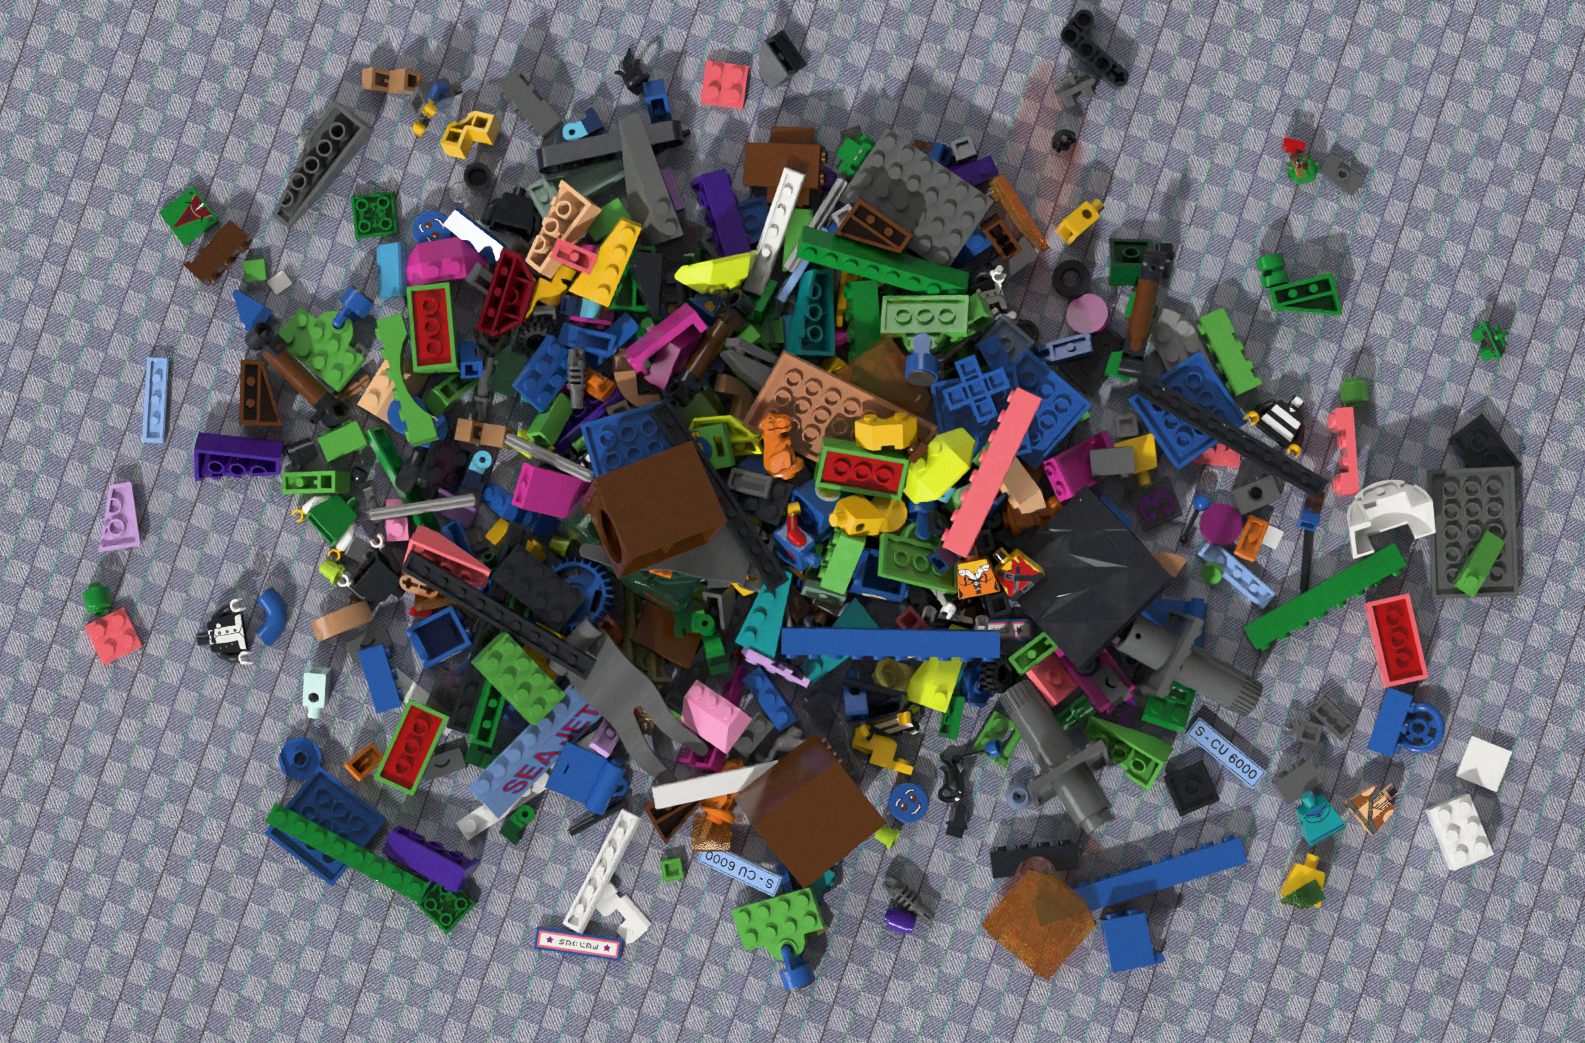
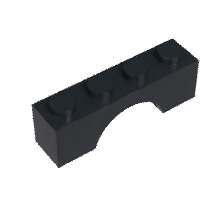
[974,528,1012,618]
[989,839,1079,879]

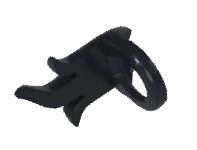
[614,48,650,96]
[938,755,968,803]

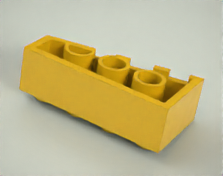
[568,216,642,307]

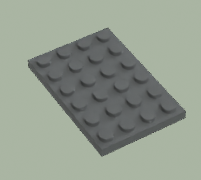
[839,128,994,267]
[1426,466,1519,599]

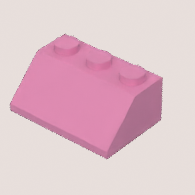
[681,680,752,754]

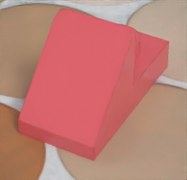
[549,238,598,275]

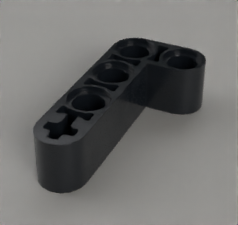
[1059,9,1129,90]

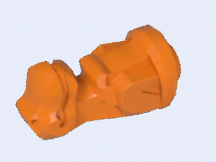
[757,412,804,480]
[1002,494,1068,537]
[701,759,747,825]

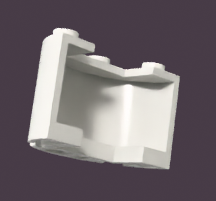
[1347,480,1436,559]

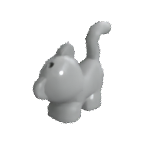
[753,724,806,764]

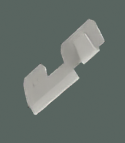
[596,881,652,944]

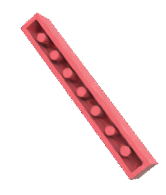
[941,387,1043,558]

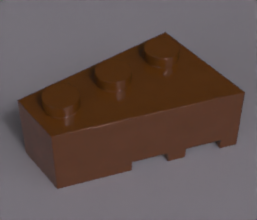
[835,198,914,253]
[184,220,252,287]
[239,359,283,427]
[643,771,705,845]

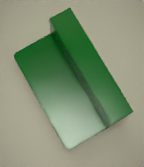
[745,279,778,326]

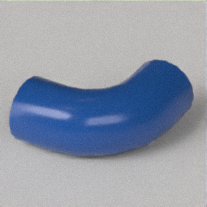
[255,586,288,647]

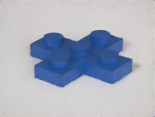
[942,354,1011,423]

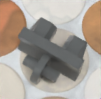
[1054,69,1095,108]

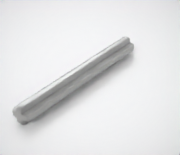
[784,178,848,273]
[504,433,594,482]
[369,494,476,520]

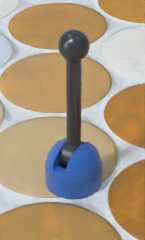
[1179,493,1212,544]
[952,739,1003,764]

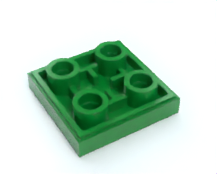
[351,191,399,240]
[416,882,477,934]

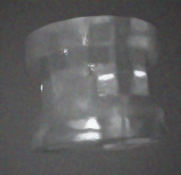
[449,181,473,204]

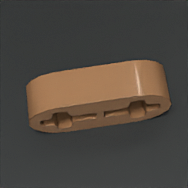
[399,572,439,598]

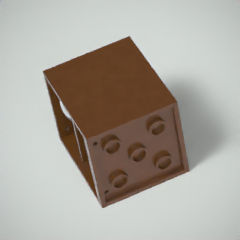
[582,440,727,579]
[733,733,886,889]

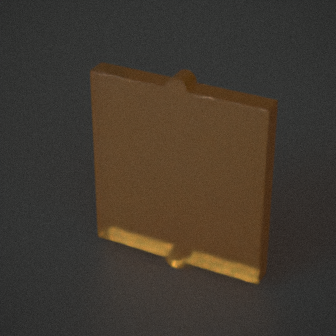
[690,818,733,852]

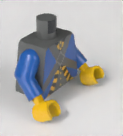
[409,77,462,137]

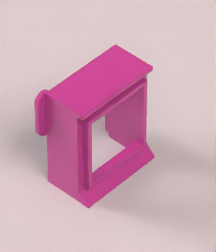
[643,327,703,391]

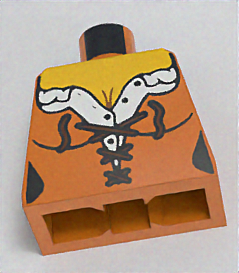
[957,545,1000,599]

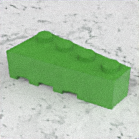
[1196,307,1262,398]

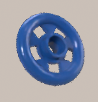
[1400,701,1445,753]

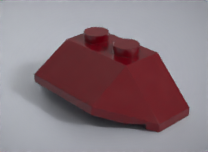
[476,248,537,337]

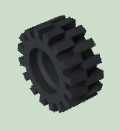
[518,317,557,357]
[979,655,1018,694]

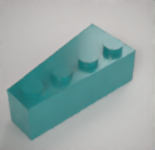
[786,269,835,359]
[735,564,794,661]
[800,597,881,684]

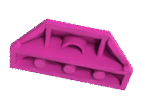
[406,237,488,287]

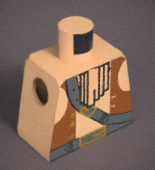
[1344,783,1399,835]

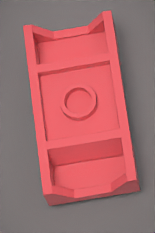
[1327,407,1359,497]

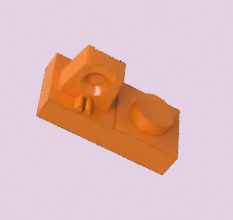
[584,367,618,403]
[1233,515,1270,562]

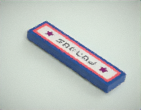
[947,619,1034,641]
[534,927,623,961]

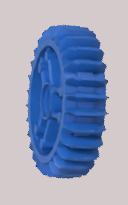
[542,556,615,635]

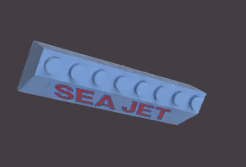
[468,683,602,819]

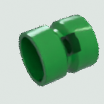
[1255,253,1289,289]

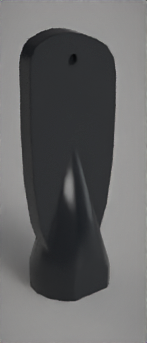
[395,445,428,493]

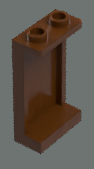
[766,126,817,209]
[743,142,828,190]

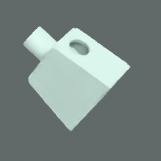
[303,666,331,718]

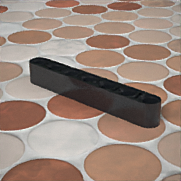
[536,120,684,174]

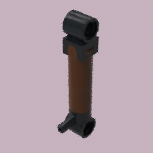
[1117,248,1167,379]
[665,289,755,407]
[245,322,350,429]

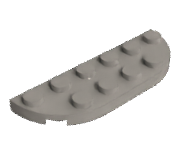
[1149,308,1216,374]

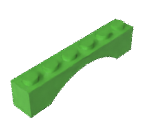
[375,313,440,447]

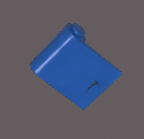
[1140,597,1208,649]
[545,741,626,815]

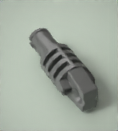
[567,348,587,409]
[882,875,936,924]

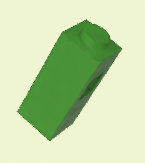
[526,393,574,448]

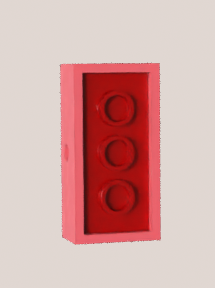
[1363,593,1429,687]

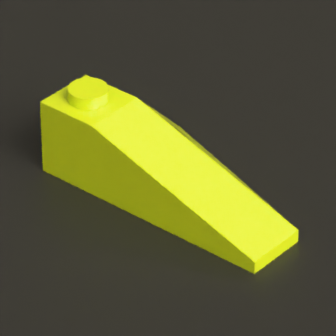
[906,624,969,713]

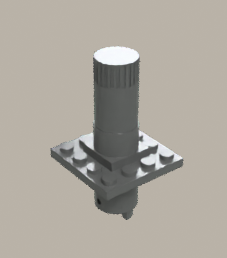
[1112,608,1263,717]
[999,678,1116,836]

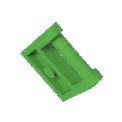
[972,711,1022,768]

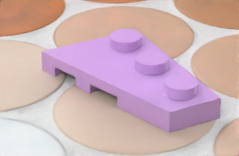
[98,482,142,552]
[741,646,810,688]

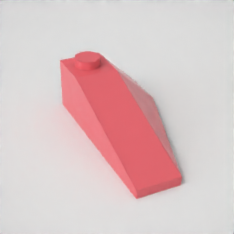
[401,525,491,588]

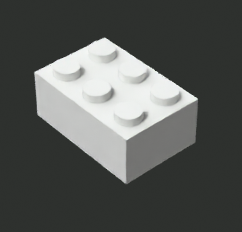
[1425,794,1494,871]

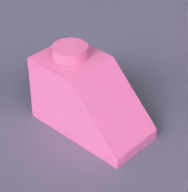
[386,499,411,543]

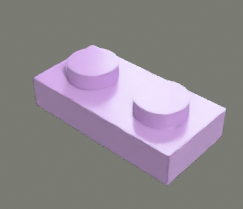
[589,718,619,758]

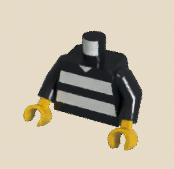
[1243,395,1305,460]
[855,694,921,740]

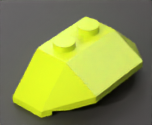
[674,250,758,295]
[688,415,764,457]
[903,428,977,504]

